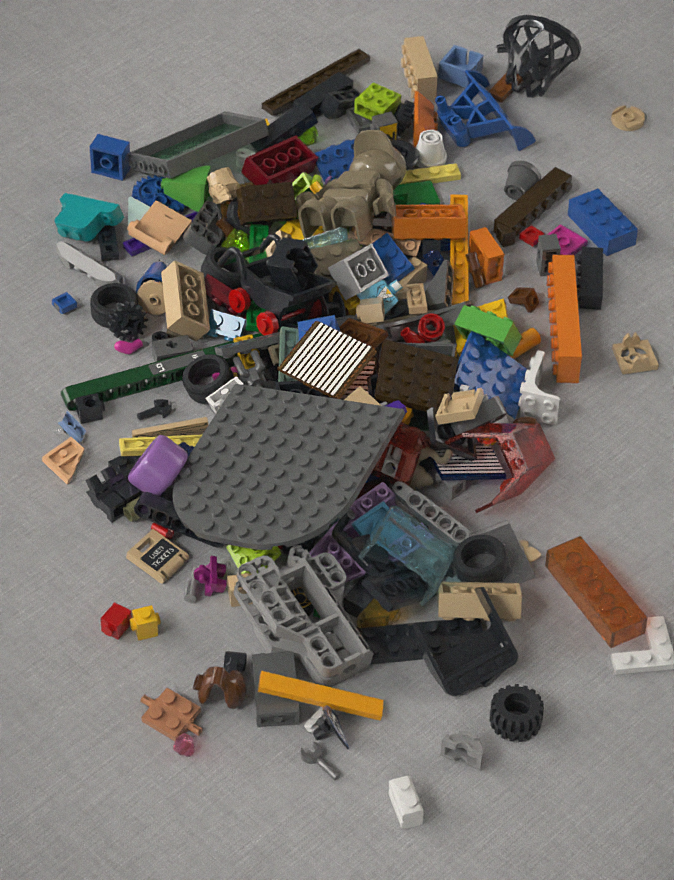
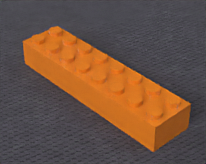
[547,255,582,383]

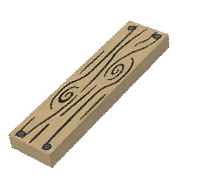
[132,417,208,438]

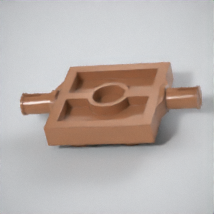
[140,688,203,742]

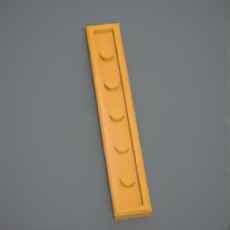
[258,671,384,721]

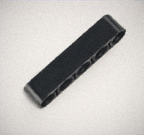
[134,492,224,548]

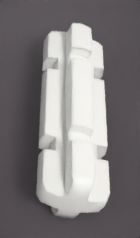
[304,707,335,733]

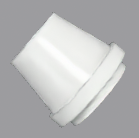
[416,130,447,168]

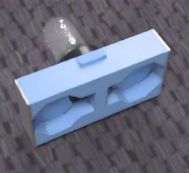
[55,410,86,443]

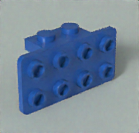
[314,139,355,183]

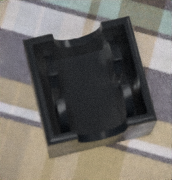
[266,237,318,293]

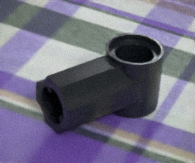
[224,651,247,674]

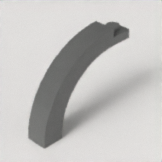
[375,300,474,344]

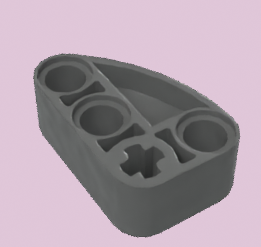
[183,201,223,255]
[450,396,507,437]

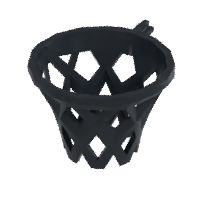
[496,15,582,98]

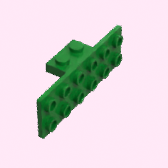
[380,181,440,213]

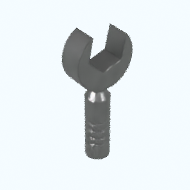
[301,742,340,781]

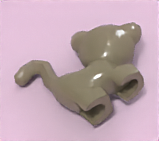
[392,439,453,491]

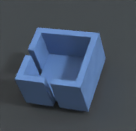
[438,45,484,88]

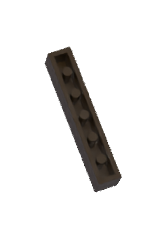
[493,167,572,237]

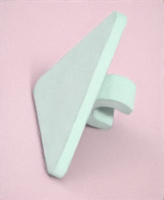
[128,197,150,225]

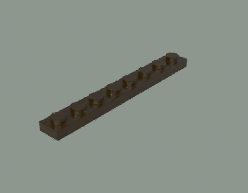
[261,49,370,116]

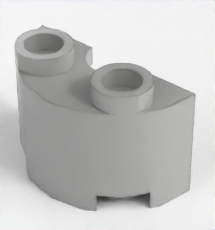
[440,730,483,771]

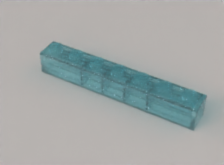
[302,227,348,249]

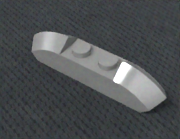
[55,241,125,287]

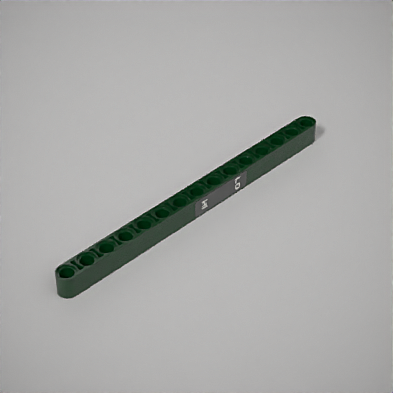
[60,318,316,411]

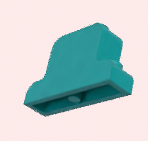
[54,193,124,242]

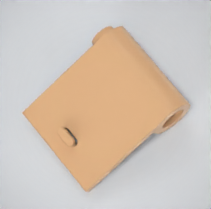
[127,201,192,256]

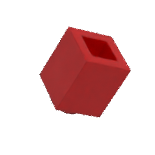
[100,602,132,640]

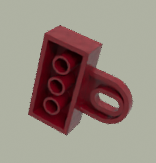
[241,136,318,185]

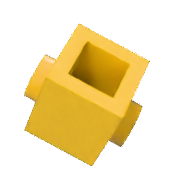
[130,605,161,641]

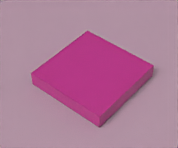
[547,224,588,255]

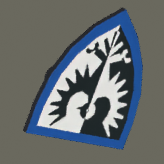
[313,705,349,749]

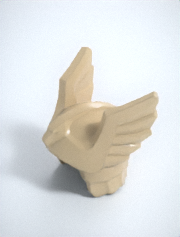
[207,167,240,204]

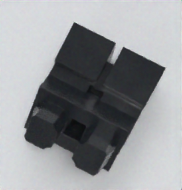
[86,466,141,523]

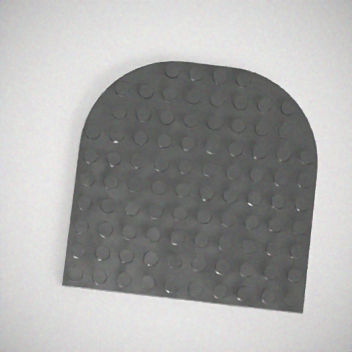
[173,384,405,550]

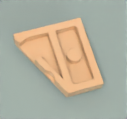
[42,437,84,484]

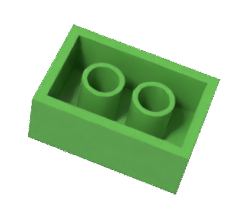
[454,305,522,356]

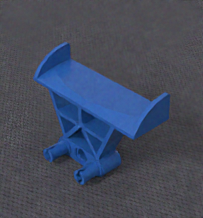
[435,70,536,151]

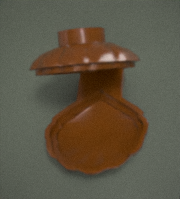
[193,666,247,709]

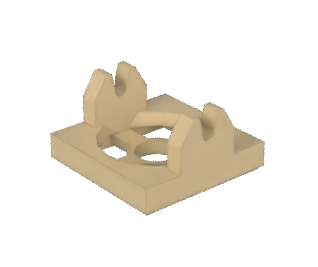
[612,332,659,374]

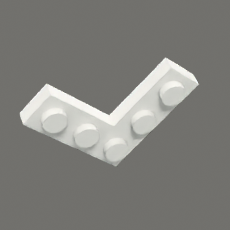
[611,616,674,675]

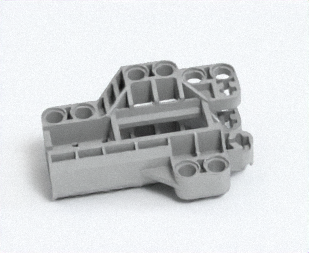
[234,545,373,687]

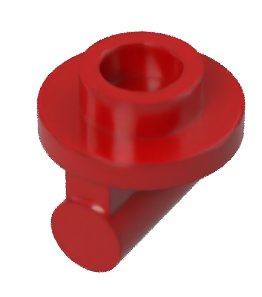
[151,523,174,541]

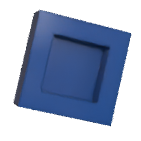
[52,292,77,314]

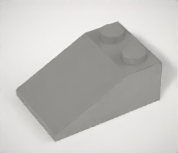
[328,243,389,300]

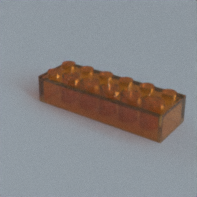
[545,536,648,648]

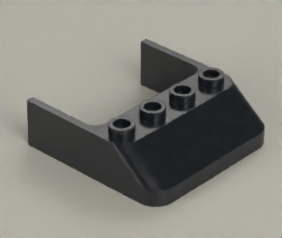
[407,586,518,696]

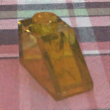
[357,598,401,630]

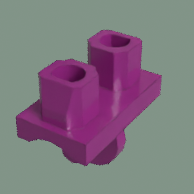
[193,555,226,597]

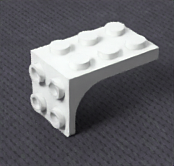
[518,350,560,425]

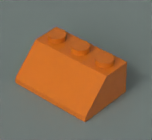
[413,91,437,147]

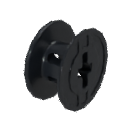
[319,291,346,318]

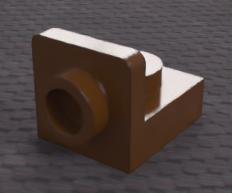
[508,287,539,313]

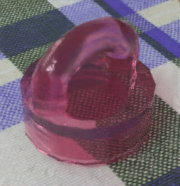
[173,733,195,757]

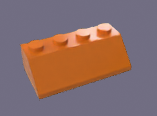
[391,204,466,240]

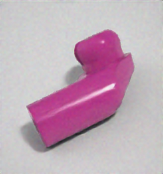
[114,339,143,355]

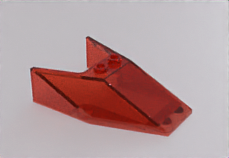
[445,423,555,513]

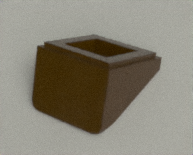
[495,223,516,247]

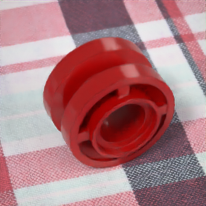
[417,313,445,343]

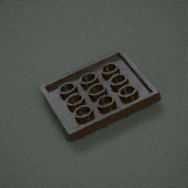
[374,339,457,412]

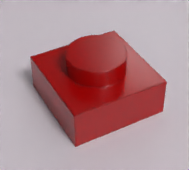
[519,225,545,247]

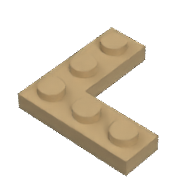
[395,283,427,315]

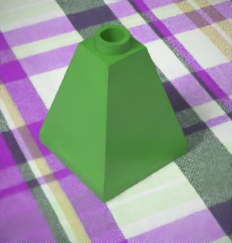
[161,165,211,212]

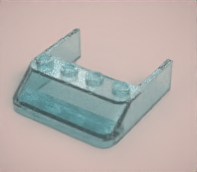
[358,506,454,607]

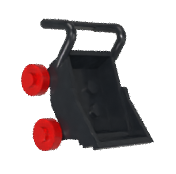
[218,233,337,335]

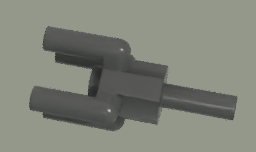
[233,350,268,388]

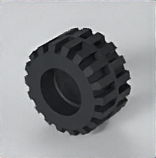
[489,684,544,742]

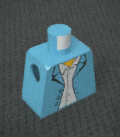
[357,279,403,314]

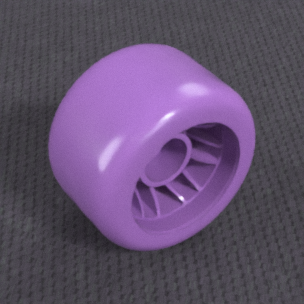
[128,435,188,496]

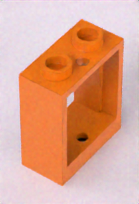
[468,227,504,285]

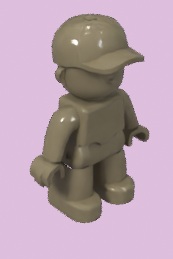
[296,130,406,241]

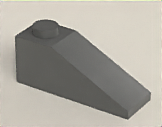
[425,260,454,311]

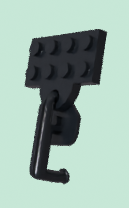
[332,509,438,612]

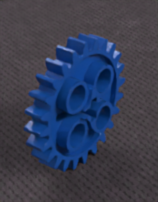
[132,175,187,213]

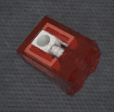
[371,421,431,485]

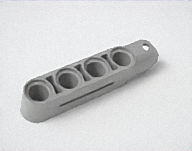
[391,481,470,548]

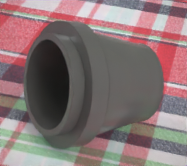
[504,161,541,200]

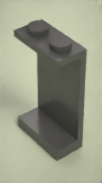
[252,652,299,727]

